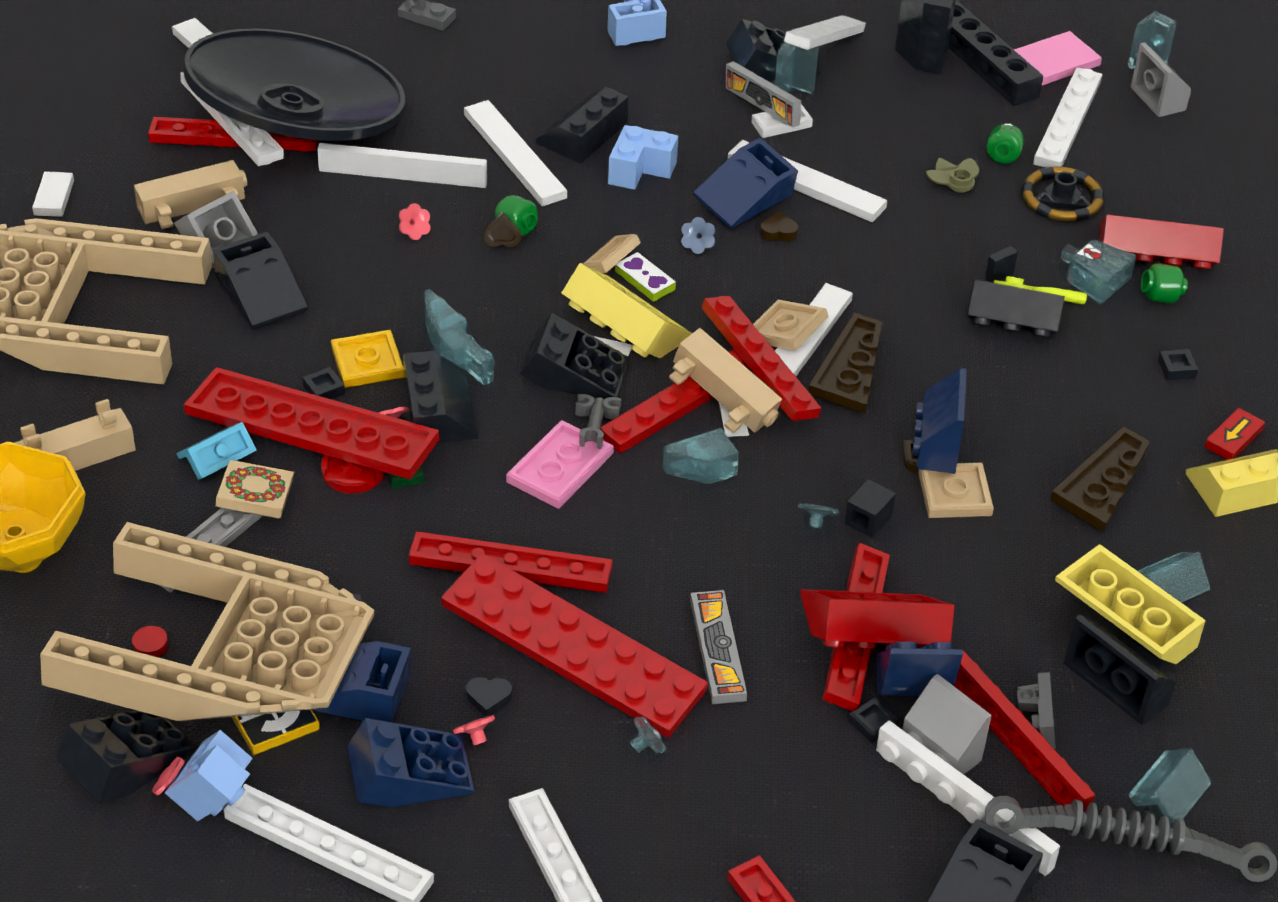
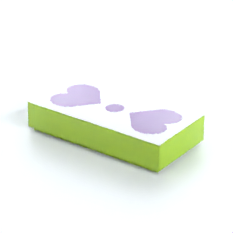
[615,252,676,302]

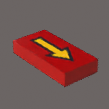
[1204,408,1265,460]

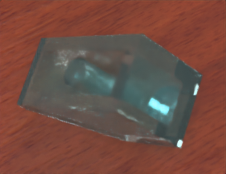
[663,428,739,484]

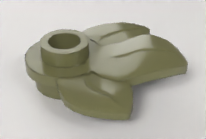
[926,158,979,193]

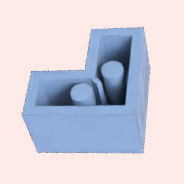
[608,0,667,46]
[608,125,678,190]
[165,730,252,821]

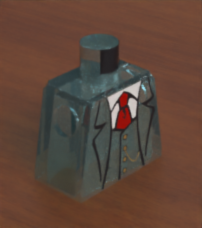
[1060,240,1137,305]

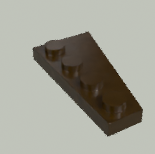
[808,312,882,413]
[1050,426,1150,532]

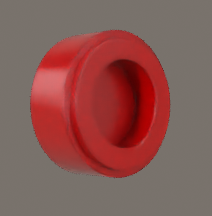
[132,626,168,658]

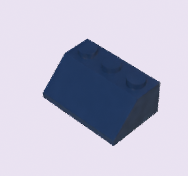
[912,368,967,474]

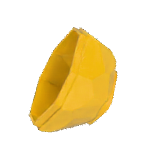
[0,442,85,573]

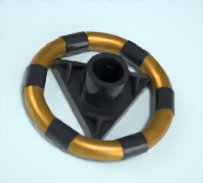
[1022,167,1104,221]

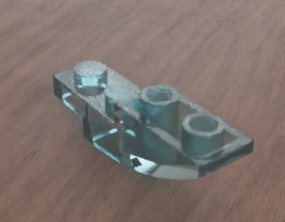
[425,289,495,385]

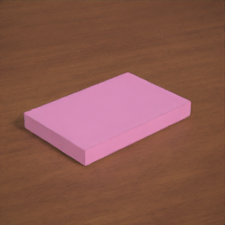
[1014,31,1102,85]
[506,420,614,509]

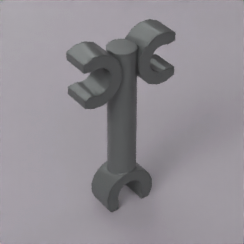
[575,394,621,449]

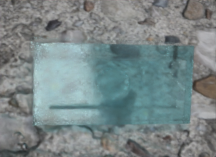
[1128,11,1177,69]
[775,43,819,94]
[1138,552,1210,602]
[1128,748,1211,826]

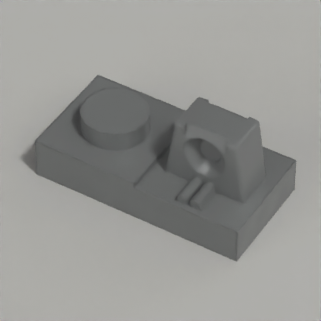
[398,0,456,31]
[1017,672,1056,749]

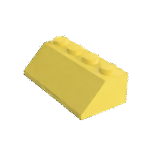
[561,263,692,358]
[1185,449,1278,517]
[1055,544,1206,664]

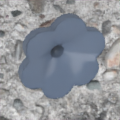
[681,217,716,254]

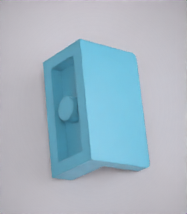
[176,422,257,480]

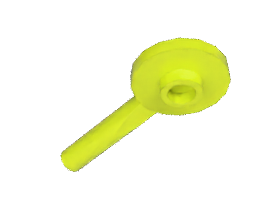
[994,276,1087,304]

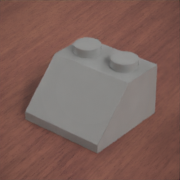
[1131,42,1191,117]
[174,191,258,268]
[903,674,992,775]

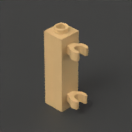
[134,160,248,229]
[669,328,782,433]
[15,399,136,471]

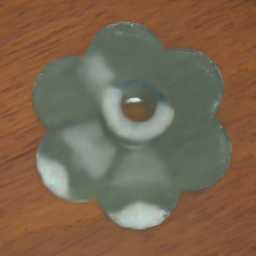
[798,503,839,528]
[631,717,666,753]

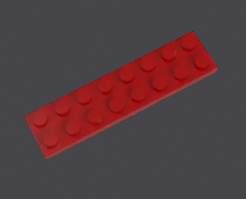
[184,367,440,480]
[441,553,708,738]

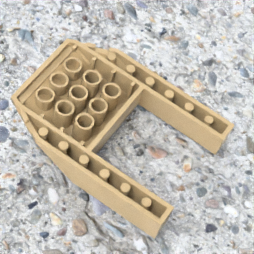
[0,218,212,385]
[40,522,374,721]

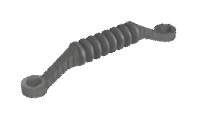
[985,796,1277,882]

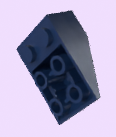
[693,138,798,229]
[309,641,411,723]
[877,642,963,696]
[347,718,475,807]

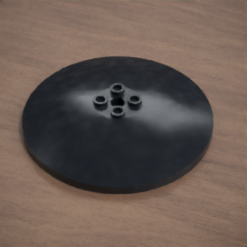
[183,28,405,141]

